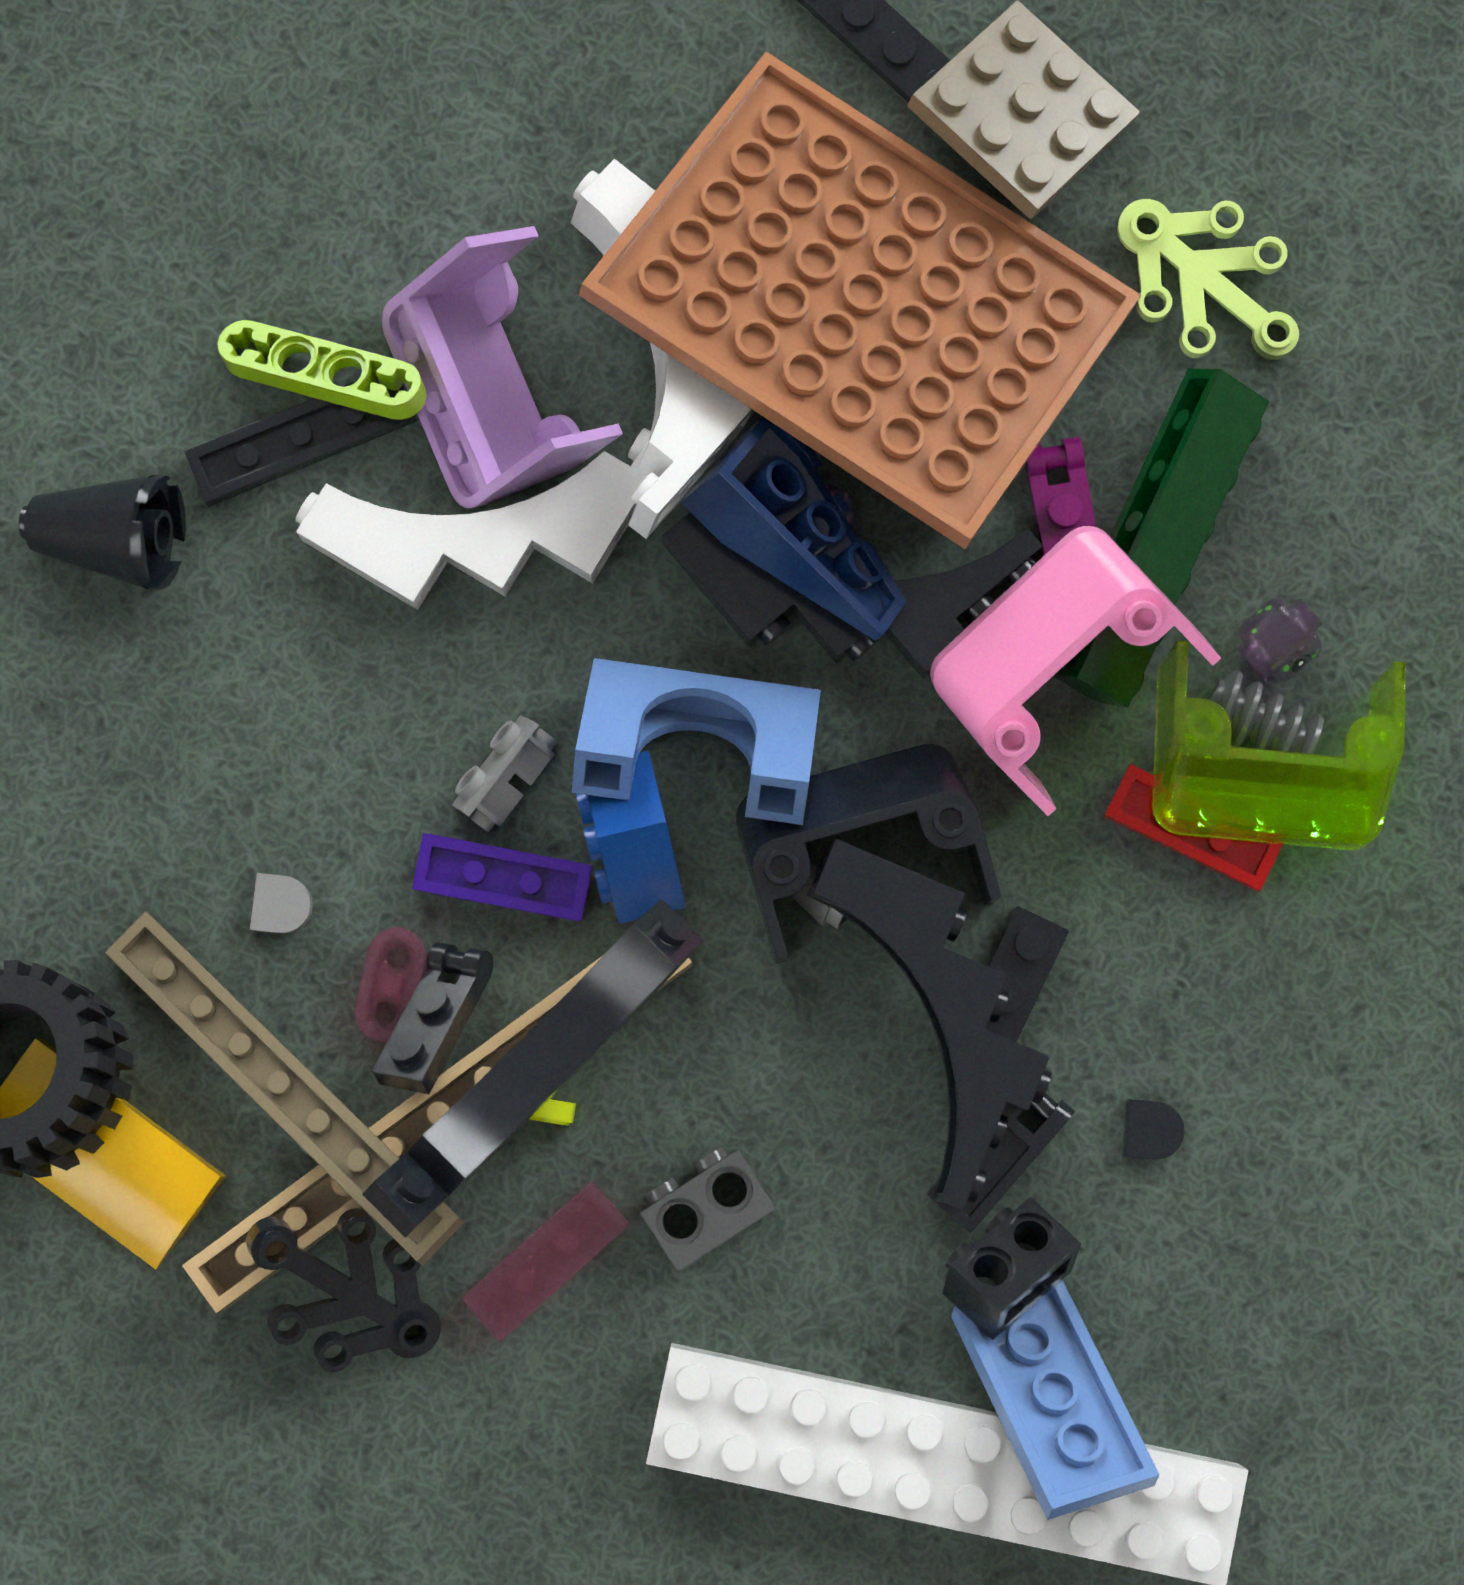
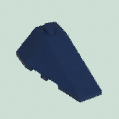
[681,416,907,641]

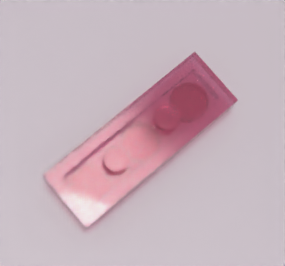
[461,1181,631,1342]

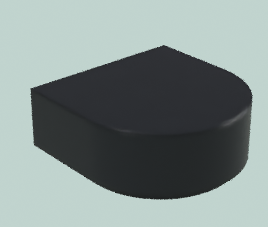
[1123,1099,1184,1159]

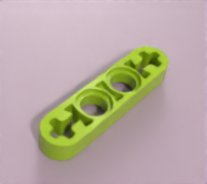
[217,320,427,420]

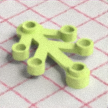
[1117,199,1299,360]

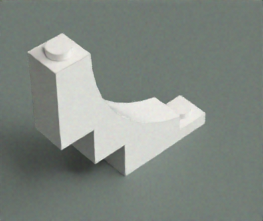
[571,159,755,539]
[296,428,651,610]

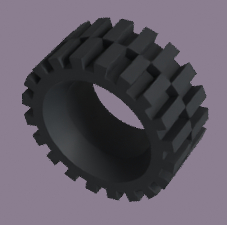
[0,960,134,1178]

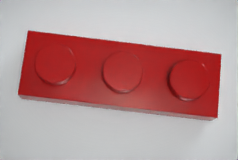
[1103,764,1285,892]

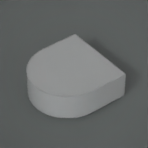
[250,873,313,934]

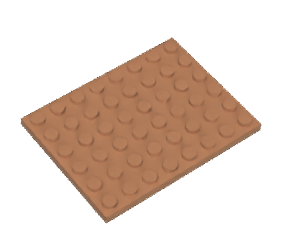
[579,52,1141,549]

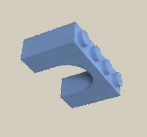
[572,658,821,825]

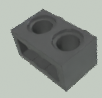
[640,1146,776,1272]

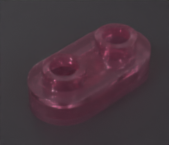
[355,927,427,1042]

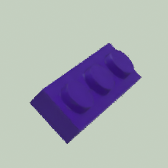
[412,833,593,923]

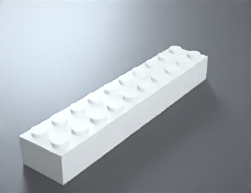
[646,1343,1248,1585]

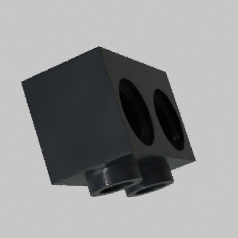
[942,1197,1081,1340]

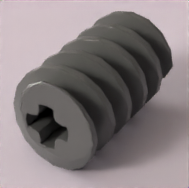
[1193,670,1324,783]

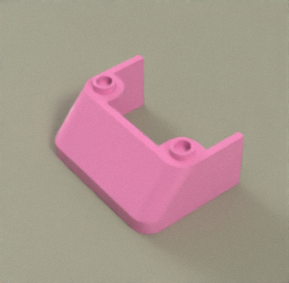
[930,526,1221,816]

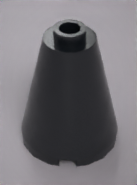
[18,475,186,590]

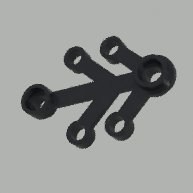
[246,1208,441,1372]

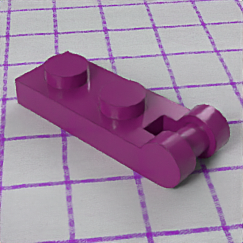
[1025,436,1096,557]

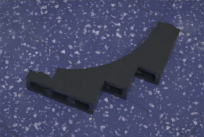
[362,899,704,1238]

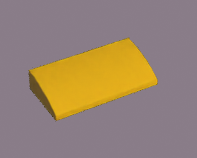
[0,1038,226,1270]

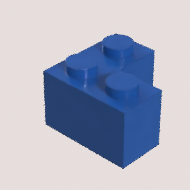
[576,751,686,924]

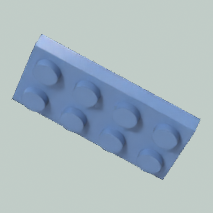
[951,1280,1160,1520]

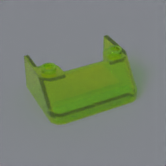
[1152,640,1406,850]

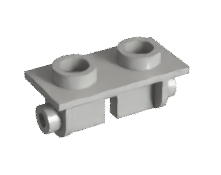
[452,715,557,833]

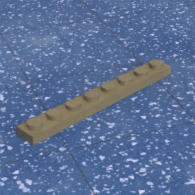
[105,911,464,1266]

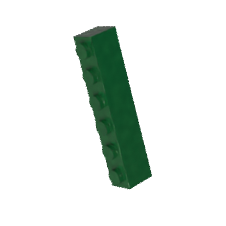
[1053,368,1270,708]

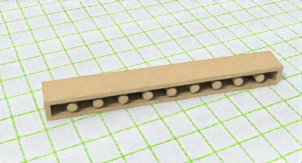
[182,955,692,1313]

